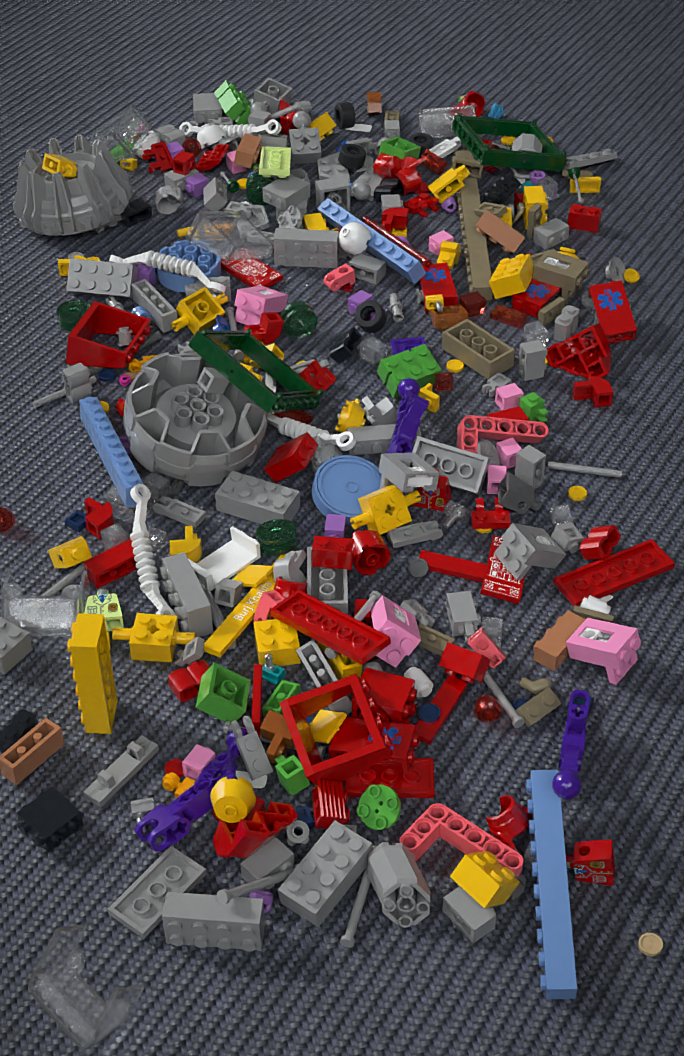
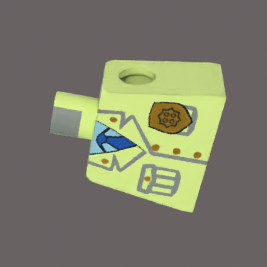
[84,589,124,631]

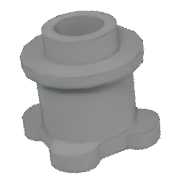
[116,327,133,346]
[285,820,309,846]

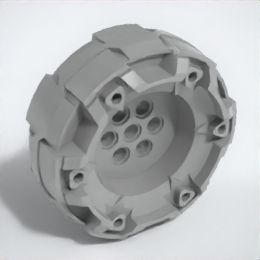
[123,352,268,486]

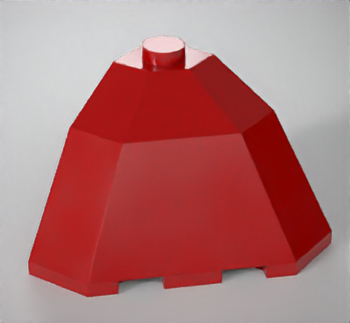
[546,323,611,380]
[212,801,298,858]

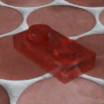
[420,149,448,175]
[490,304,527,328]

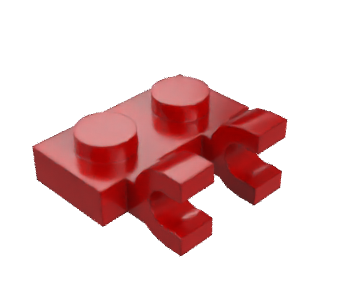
[142,141,173,174]
[403,193,439,218]
[299,359,337,391]
[471,498,511,529]

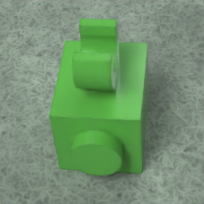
[519,392,548,423]
[274,755,310,796]

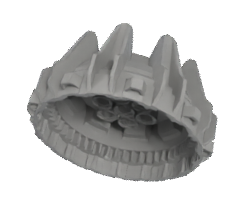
[12,134,133,236]

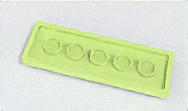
[259,146,291,178]

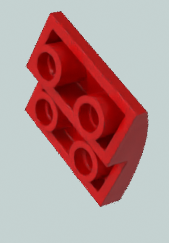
[195,144,230,172]

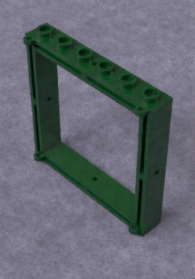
[451,113,566,171]
[188,328,324,413]

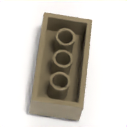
[442,319,515,379]

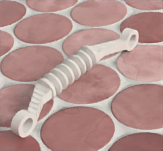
[179,119,281,139]
[109,250,226,294]
[267,413,356,451]
[130,484,176,616]

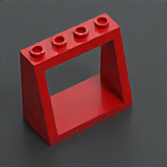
[66,301,152,368]
[279,674,394,784]

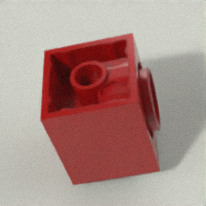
[352,667,418,724]

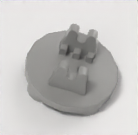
[212,132,239,158]
[278,206,304,229]

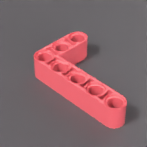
[457,415,549,454]
[400,803,523,877]

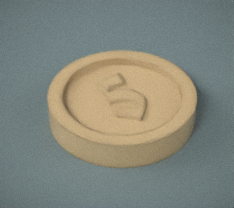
[638,933,663,956]

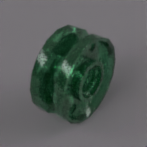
[246,172,275,206]
[57,300,91,331]
[280,301,318,339]
[256,519,298,556]

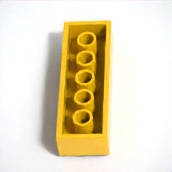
[67,613,118,734]

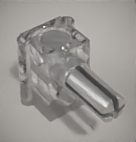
[443,500,467,529]

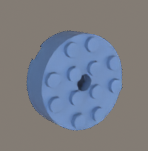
[157,240,222,293]

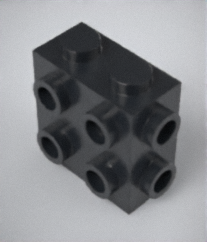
[480,173,522,205]
[16,786,84,852]

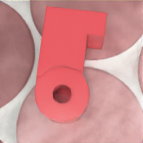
[323,263,356,291]
[253,590,285,622]
[468,627,507,669]

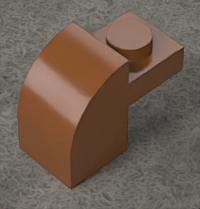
[367,92,382,115]
[260,710,295,765]

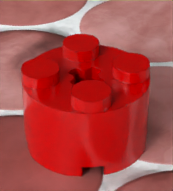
[351,530,391,575]

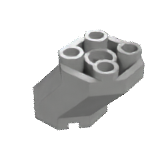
[510,133,542,179]
[368,842,430,927]

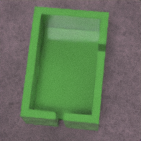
[214,80,251,125]
[377,344,442,398]

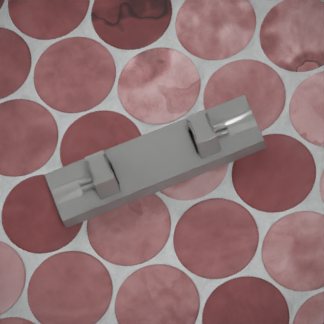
[83,735,159,808]

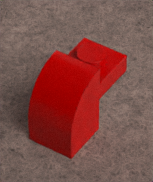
[382,207,409,237]
[243,312,283,345]
[572,376,614,407]
[84,497,115,540]

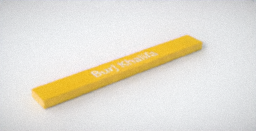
[203,553,286,658]

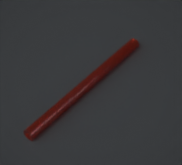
[362,216,432,267]

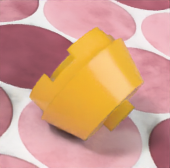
[335,400,366,433]
[210,777,256,823]

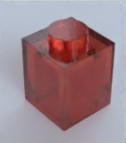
[459,291,486,317]

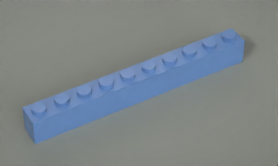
[317,198,426,284]
[79,397,144,508]
[526,770,577,999]

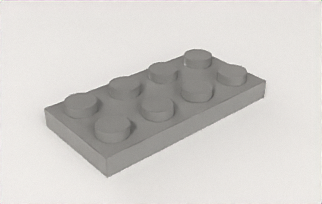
[107,846,206,939]

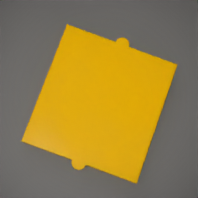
[232,565,274,587]
[309,710,347,744]

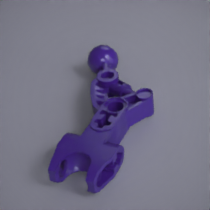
[384,378,429,454]
[552,690,590,800]
[134,728,248,851]

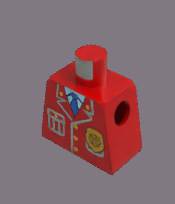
[413,468,452,512]
[566,839,615,886]

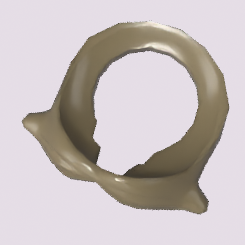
[512,202,526,224]

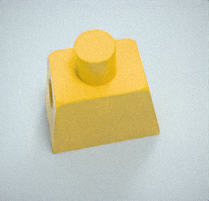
[48,536,92,568]

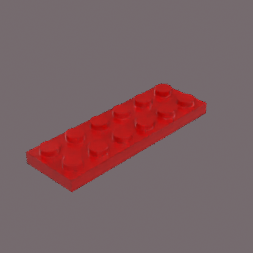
[553,539,675,607]
[270,589,391,665]

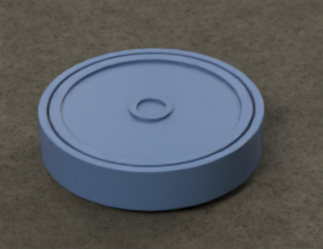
[312,455,382,526]

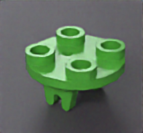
[357,785,401,830]

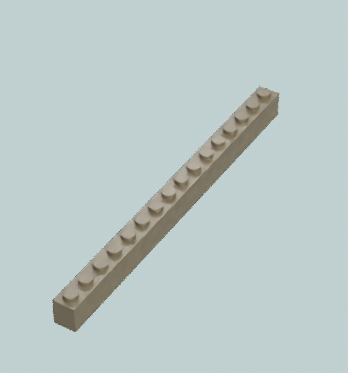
[452,150,493,301]

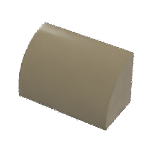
[452,156,484,178]

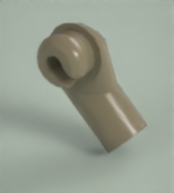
[519,677,552,695]

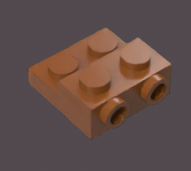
[429,305,468,331]

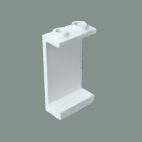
[188,527,261,591]

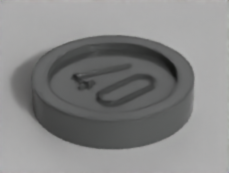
[409,558,429,578]

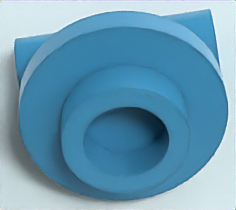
[488,102,504,119]

